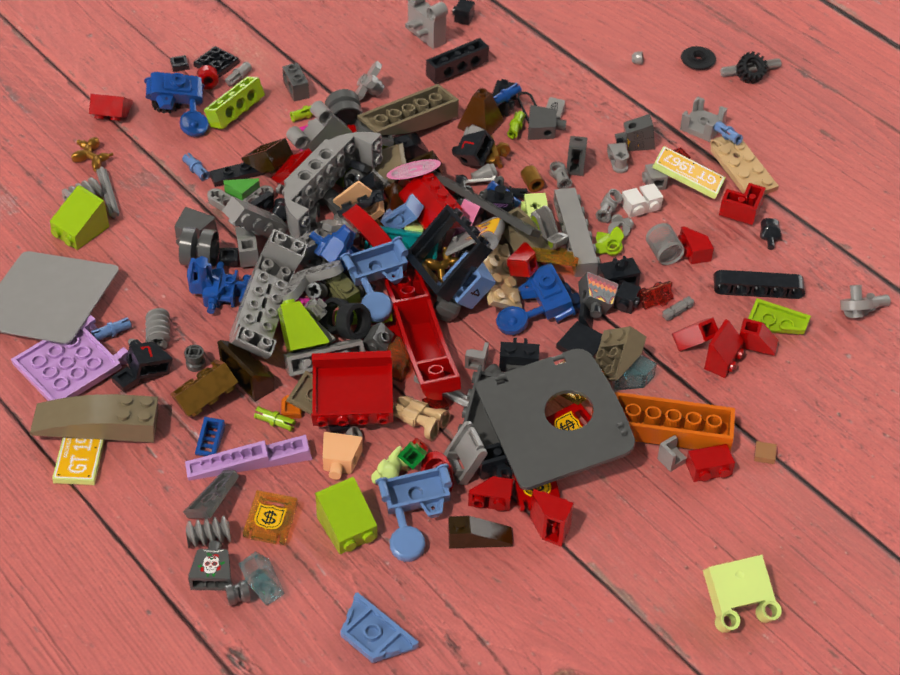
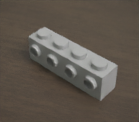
[222,196,288,239]

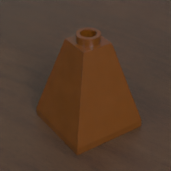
[458,88,504,136]

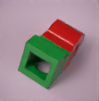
[397,438,429,470]

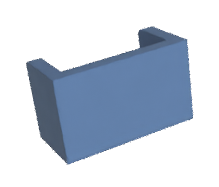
[380,194,424,229]

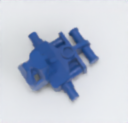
[309,224,360,273]
[187,256,251,314]

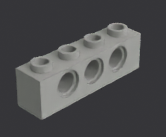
[283,339,365,376]

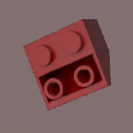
[530,489,574,547]

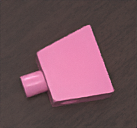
[452,199,482,238]

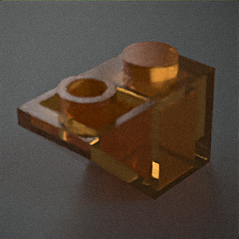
[387,336,410,383]

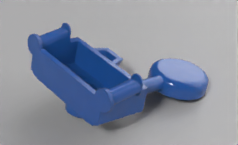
[144,72,209,137]
[496,263,576,335]

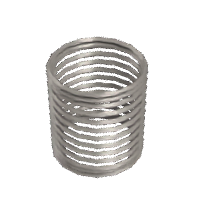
[646,223,685,265]

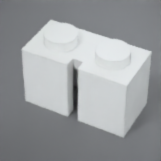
[621,183,663,218]

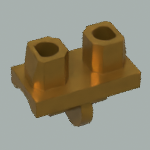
[486,136,510,169]

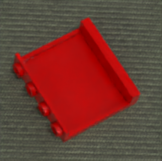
[311,350,394,427]

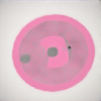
[387,159,441,180]

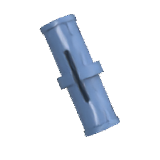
[714,121,743,145]
[182,153,210,181]
[91,317,132,341]

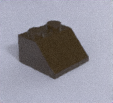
[241,138,293,174]

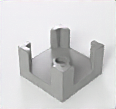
[680,97,728,142]

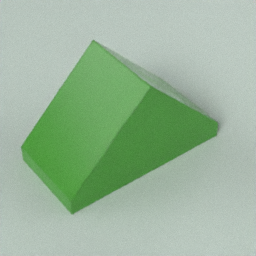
[224,178,260,200]

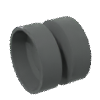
[325,89,363,125]
[179,227,219,268]

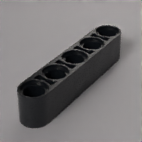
[713,270,805,299]

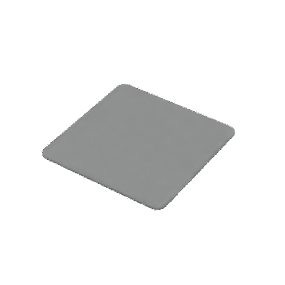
[0,251,119,344]

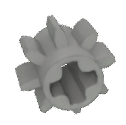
[304,298,327,321]

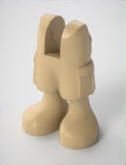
[393,396,450,441]

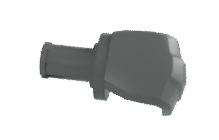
[433,295,461,322]

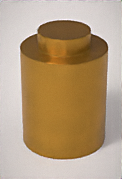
[520,165,544,192]

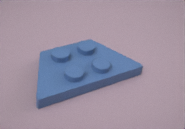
[340,592,419,663]

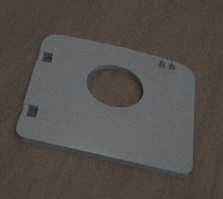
[476,349,635,490]

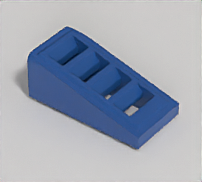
[195,417,225,456]

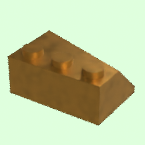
[170,359,238,417]

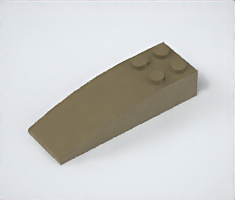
[357,84,459,135]
[30,394,159,443]

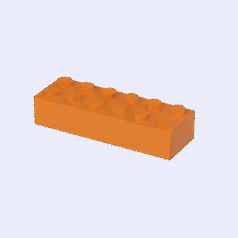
[615,392,735,452]

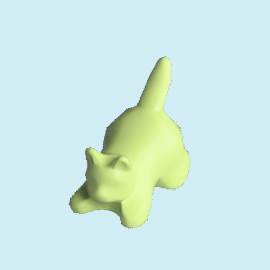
[371,446,409,484]

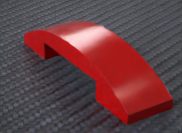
[342,204,392,247]

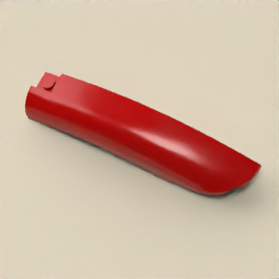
[385,260,461,400]

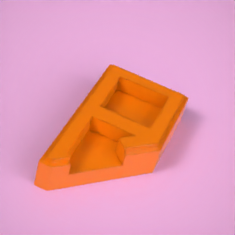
[281,395,302,419]

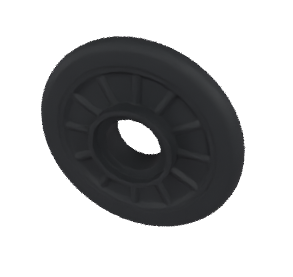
[681,46,716,70]

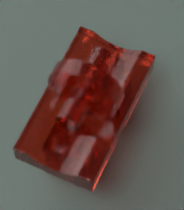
[639,281,674,310]

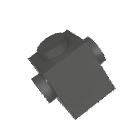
[362,322,394,351]

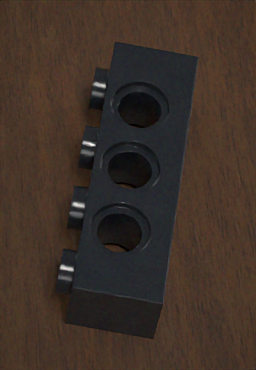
[426,38,489,84]

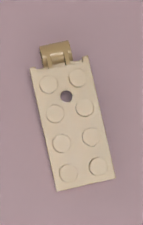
[710,136,779,195]
[475,242,522,309]

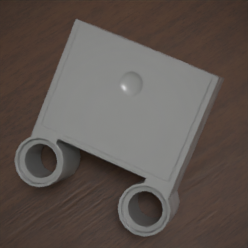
[405,0,448,49]
[286,101,352,152]

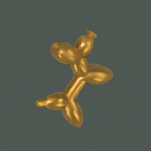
[71,137,114,172]
[424,247,459,294]

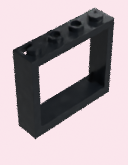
[406,204,493,302]

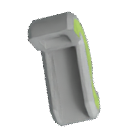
[531,205,568,251]

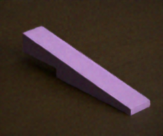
[185,435,312,481]

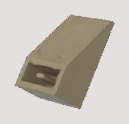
[499,207,552,261]
[595,326,646,381]

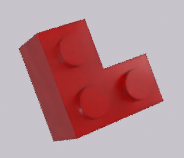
[719,183,766,225]

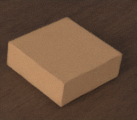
[754,441,777,464]

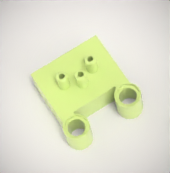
[703,555,782,633]

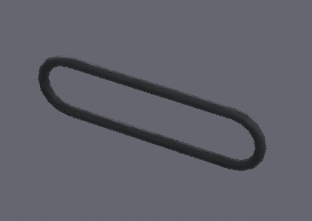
[517,92,537,124]

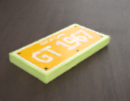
[652,146,725,199]
[52,437,105,485]

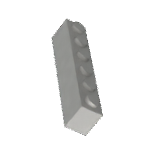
[553,188,600,277]

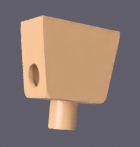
[323,432,363,480]

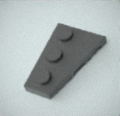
[183,470,239,519]

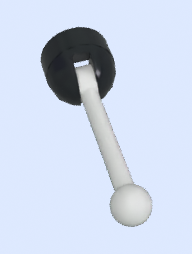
[456,175,497,185]

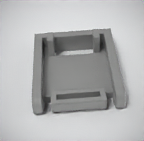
[443,421,488,485]

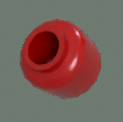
[197,65,219,89]

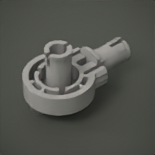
[840,285,891,318]

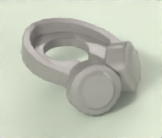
[608,214,634,240]

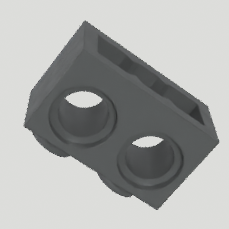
[282,63,309,102]

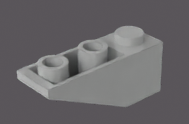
[235,227,258,268]

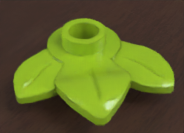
[595,227,624,256]

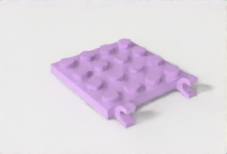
[11,315,128,401]

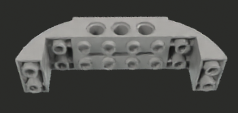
[284,132,383,239]
[229,229,308,359]

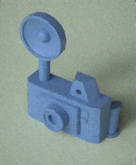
[340,236,408,322]
[375,464,452,562]

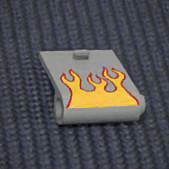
[445,217,505,256]

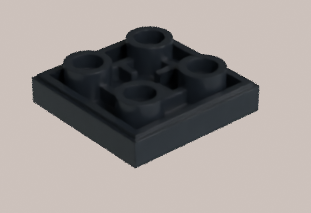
[193,46,240,78]
[556,321,602,358]

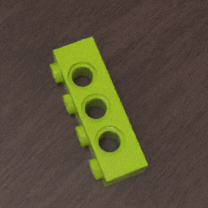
[204,76,265,129]

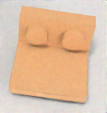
[333,181,385,220]

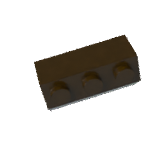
[217,340,275,402]

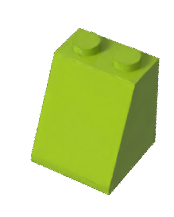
[50,185,109,250]
[277,299,329,353]
[315,477,378,554]

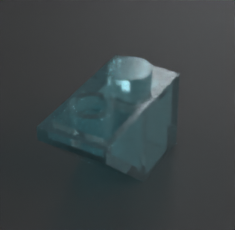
[614,355,657,390]
[239,551,285,606]

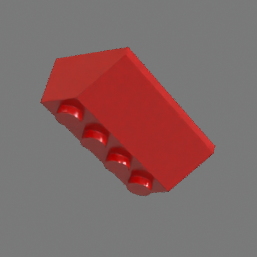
[399,172,462,230]

